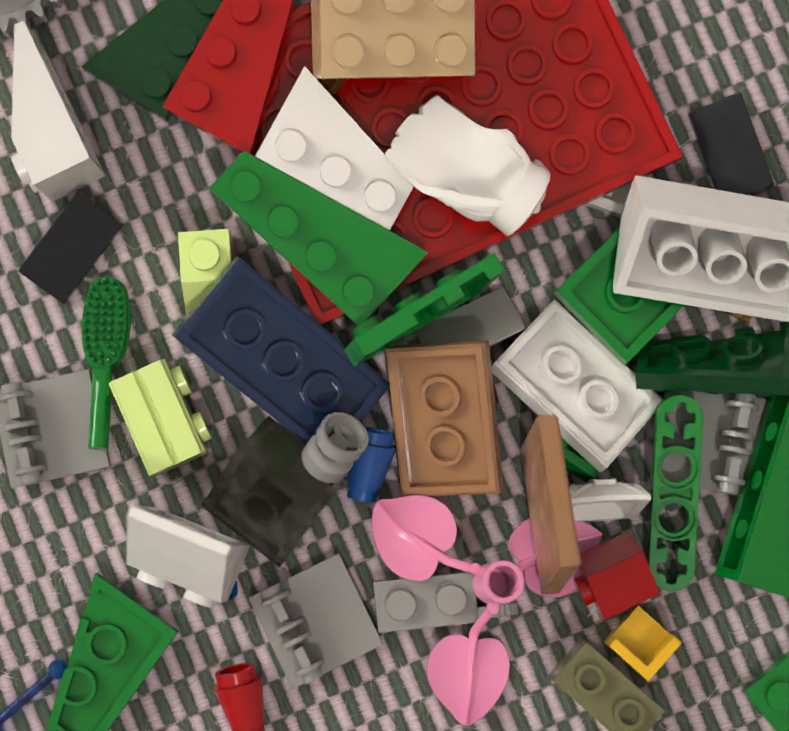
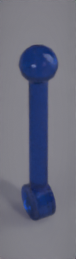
[0,659,67,731]

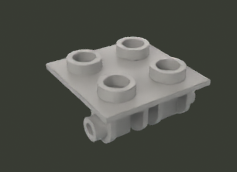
[0,369,110,489]
[650,391,767,496]
[249,554,383,689]

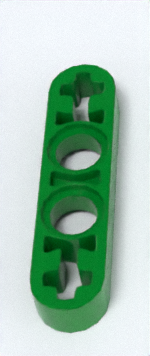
[647,393,703,592]

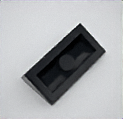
[688,92,774,196]
[19,192,124,304]

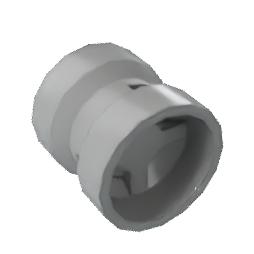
[301,412,369,483]

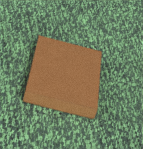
[386,340,504,497]
[520,414,581,595]

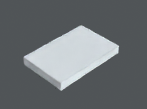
[491,299,662,473]

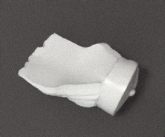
[385,95,550,236]

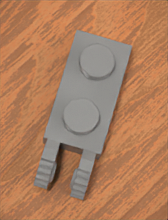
[373,572,518,633]

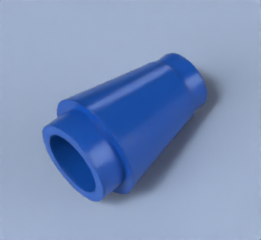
[347,426,397,503]

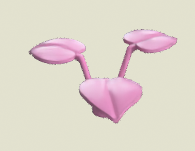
[371,495,603,726]

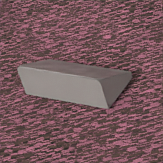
[415,287,527,348]

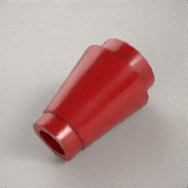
[213,662,265,731]

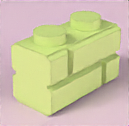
[108,359,212,477]

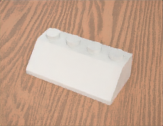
[613,175,789,322]

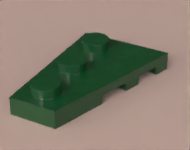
[81,0,223,122]
[635,322,789,397]

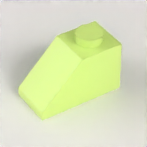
[178,229,235,316]

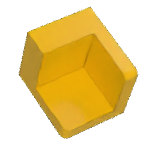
[603,605,682,681]

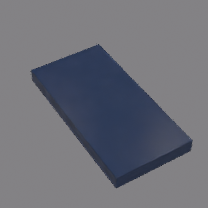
[172,256,390,444]

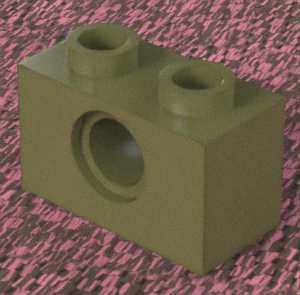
[548,638,665,731]

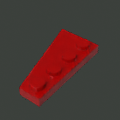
[163,0,296,155]

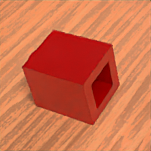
[573,531,660,620]

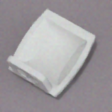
[569,478,651,522]

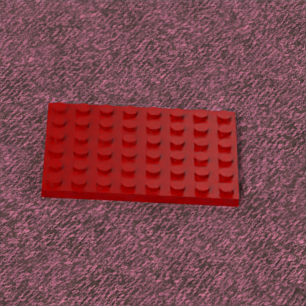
[237,0,683,326]

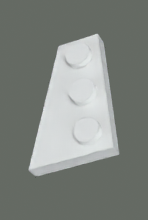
[255,67,414,231]

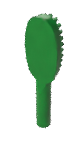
[81,276,131,450]

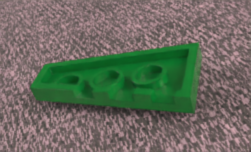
[209,151,429,326]

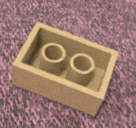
[311,0,475,79]

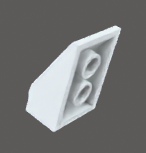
[11,20,106,202]
[126,505,250,608]

